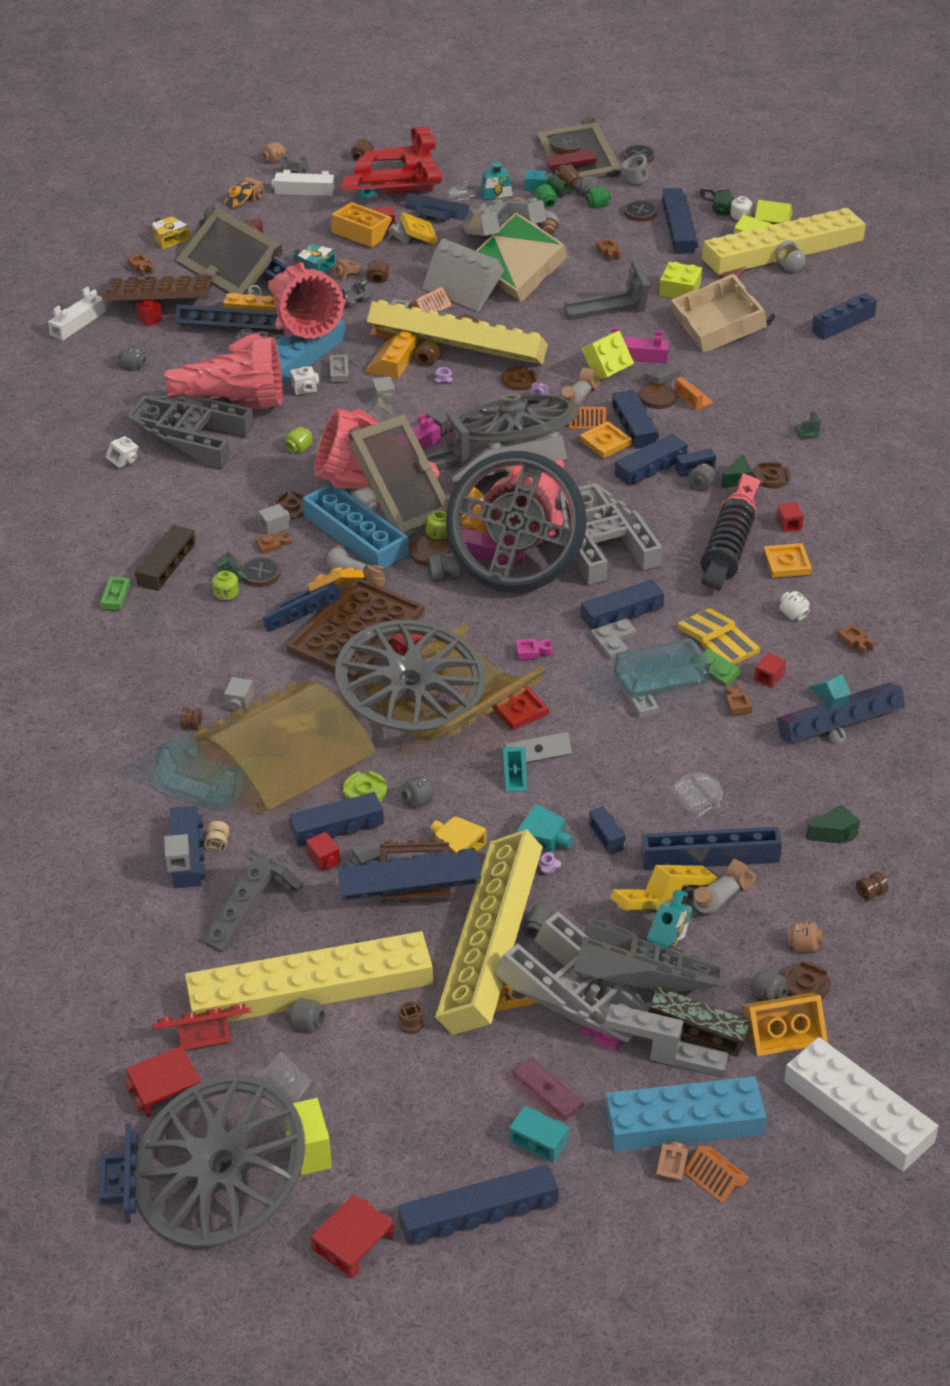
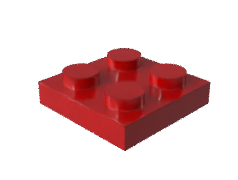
[490,684,549,730]

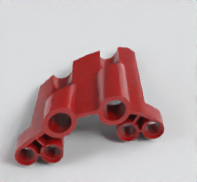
[338,127,442,194]

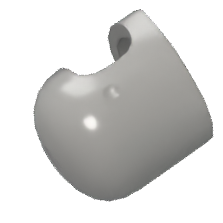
[623,155,648,186]
[775,240,806,273]

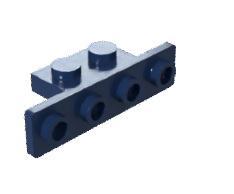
[406,193,470,222]
[262,583,341,632]
[99,1123,138,1224]

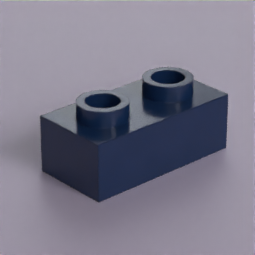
[675,448,716,477]
[589,806,626,855]

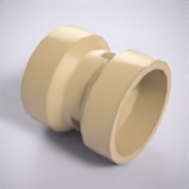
[204,821,230,852]

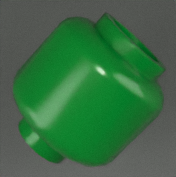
[533,184,557,208]
[586,186,611,208]

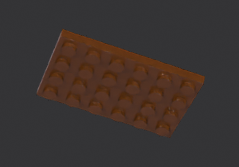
[102,275,212,301]
[286,579,425,681]

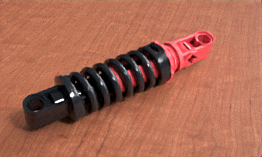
[700,473,761,592]

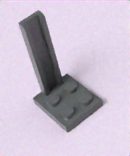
[564,259,650,320]
[388,411,469,484]
[204,847,304,952]

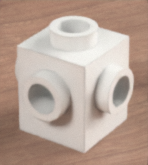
[290,366,319,395]
[106,436,139,468]

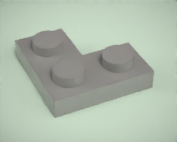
[590,618,637,660]

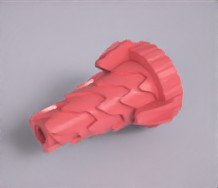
[268,262,346,339]
[165,333,283,409]
[314,408,439,492]
[481,460,565,548]

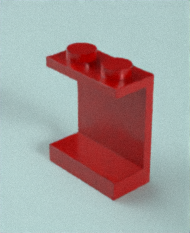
[124,1046,201,1118]
[311,1194,394,1279]

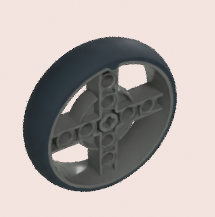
[446,451,586,592]

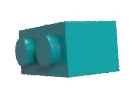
[509,1106,569,1163]

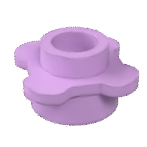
[435,367,453,383]
[530,382,549,401]
[439,686,465,705]
[538,852,561,873]

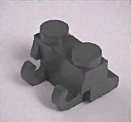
[280,155,309,174]
[340,278,371,309]

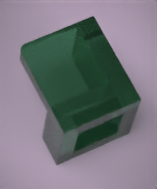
[795,411,821,440]
[213,551,247,583]

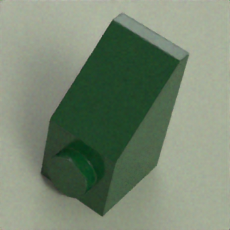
[806,804,860,844]

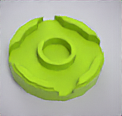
[343,771,387,802]

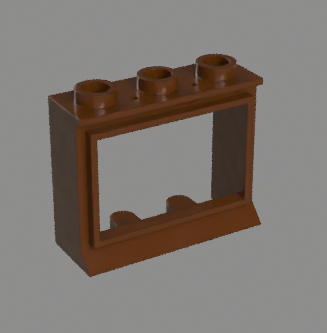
[379,839,451,903]

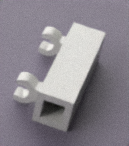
[272,170,335,196]
[48,287,106,340]

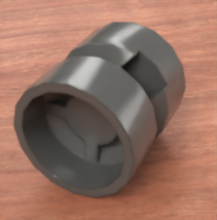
[427,552,460,582]

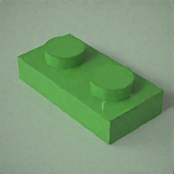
[100,577,130,611]
[695,648,741,685]

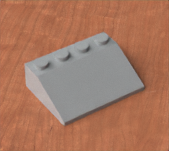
[422,238,504,312]

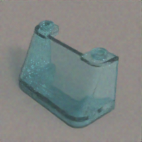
[153,734,260,811]

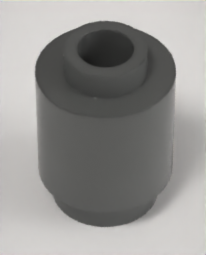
[524,904,554,939]

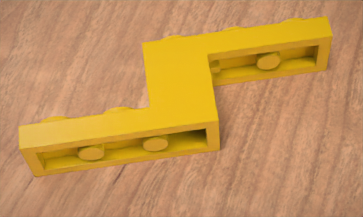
[610,865,717,911]

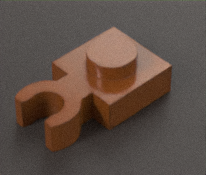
[596,238,621,261]
[127,253,153,276]
[255,531,292,554]
[837,623,875,655]
[725,683,753,715]

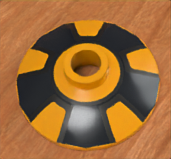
[224,182,252,208]

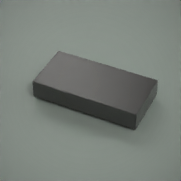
[644,364,681,385]

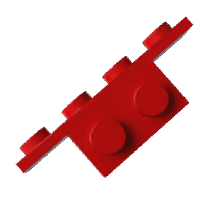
[152,1004,252,1050]

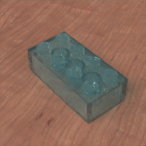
[613,638,711,698]

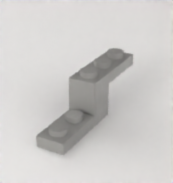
[605,1004,729,1077]

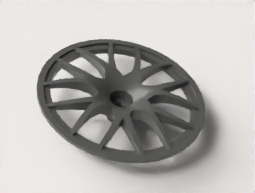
[458,394,580,443]
[335,620,485,732]
[133,1075,305,1247]

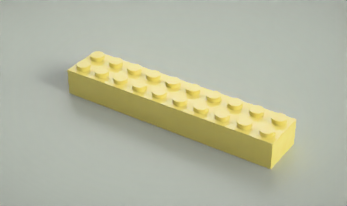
[702,208,866,275]
[367,300,548,365]
[435,829,542,1035]
[185,931,433,1022]

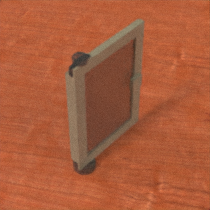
[537,116,622,180]
[176,206,283,295]
[348,414,449,538]

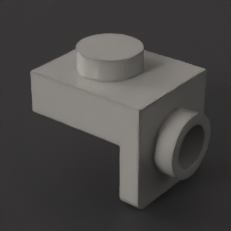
[386,221,413,244]

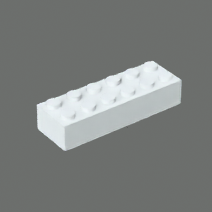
[784,1037,939,1172]

